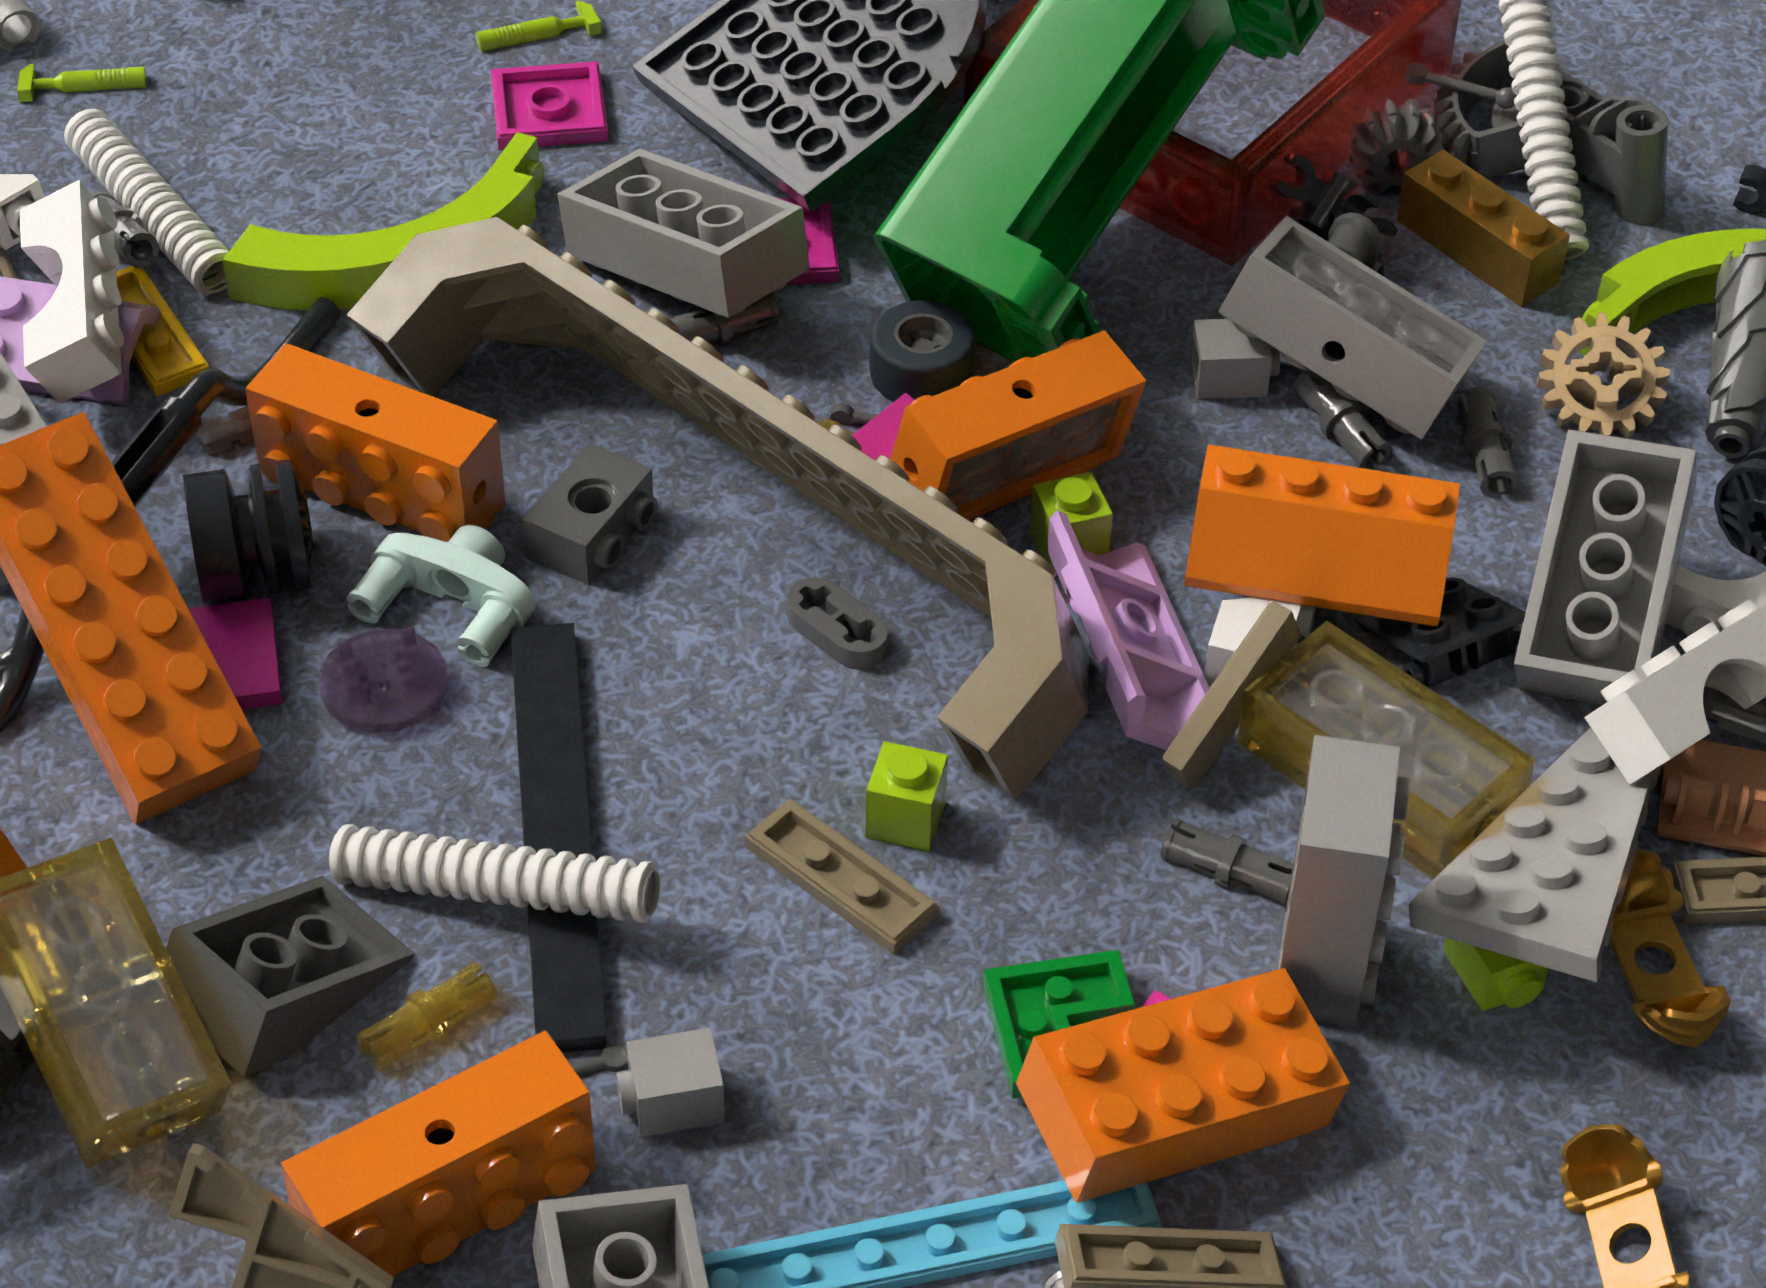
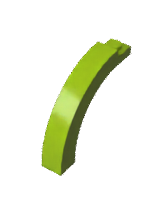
[222,132,544,310]
[1579,228,1766,356]

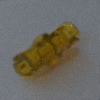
[356,961,497,1072]

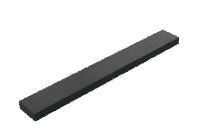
[511,623,607,1052]

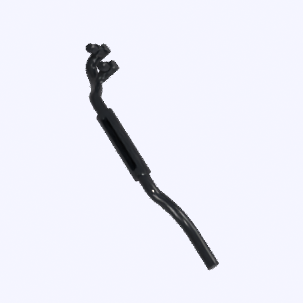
[0,297,340,732]

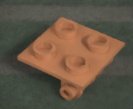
[1656,740,1766,856]

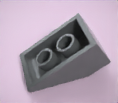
[156,875,415,1077]

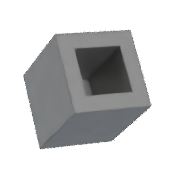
[1190,318,1280,399]
[616,1027,725,1137]

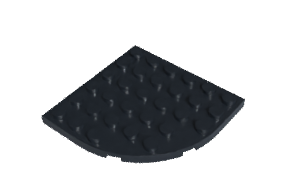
[632,0,987,212]

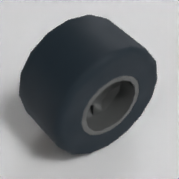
[869,300,976,402]

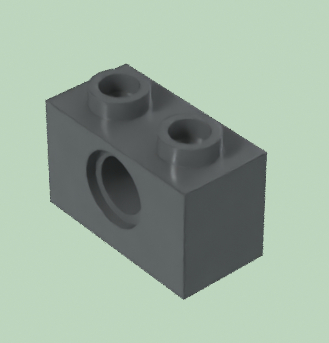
[522,443,657,585]

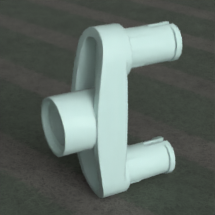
[347,524,536,667]

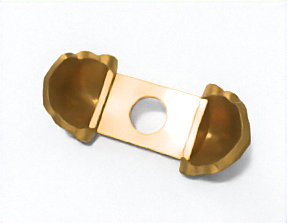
[1609,849,1731,1048]
[1560,1124,1689,1288]

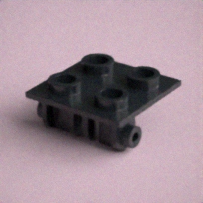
[1353,577,1526,689]

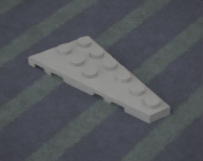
[1408,727,1662,983]

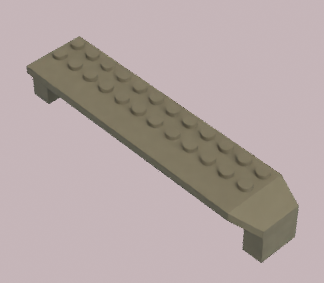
[347,217,1090,799]

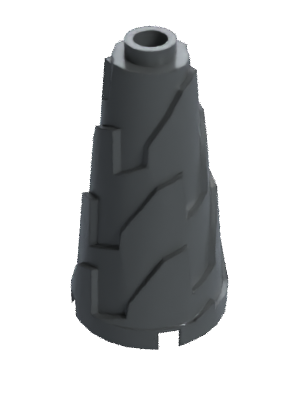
[1705,240,1766,458]

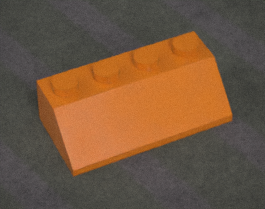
[1184,444,1460,627]

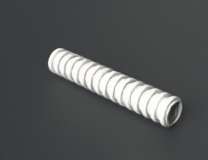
[1499,0,1589,260]
[64,109,229,296]
[329,824,661,923]

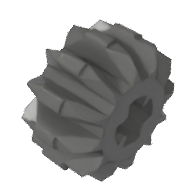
[1347,98,1444,194]

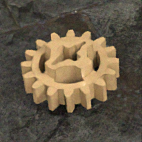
[1537,313,1670,439]

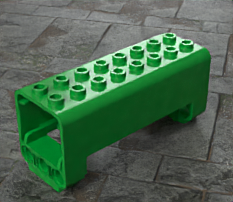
[873,0,1326,362]

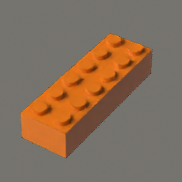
[0,412,262,825]

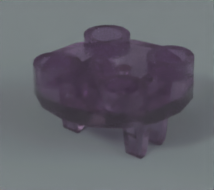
[319,627,448,734]

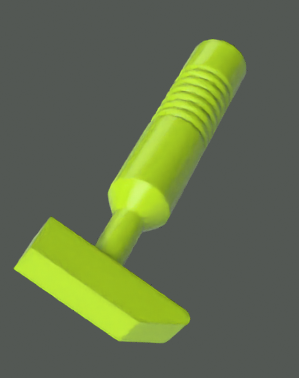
[475,0,602,52]
[17,63,147,102]

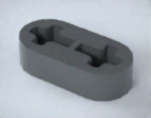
[787,577,888,670]

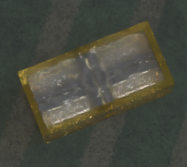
[1237,621,1536,879]
[0,837,232,1169]

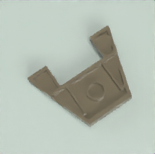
[168,1143,394,1288]

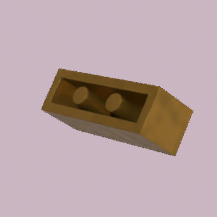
[1396,150,1570,308]

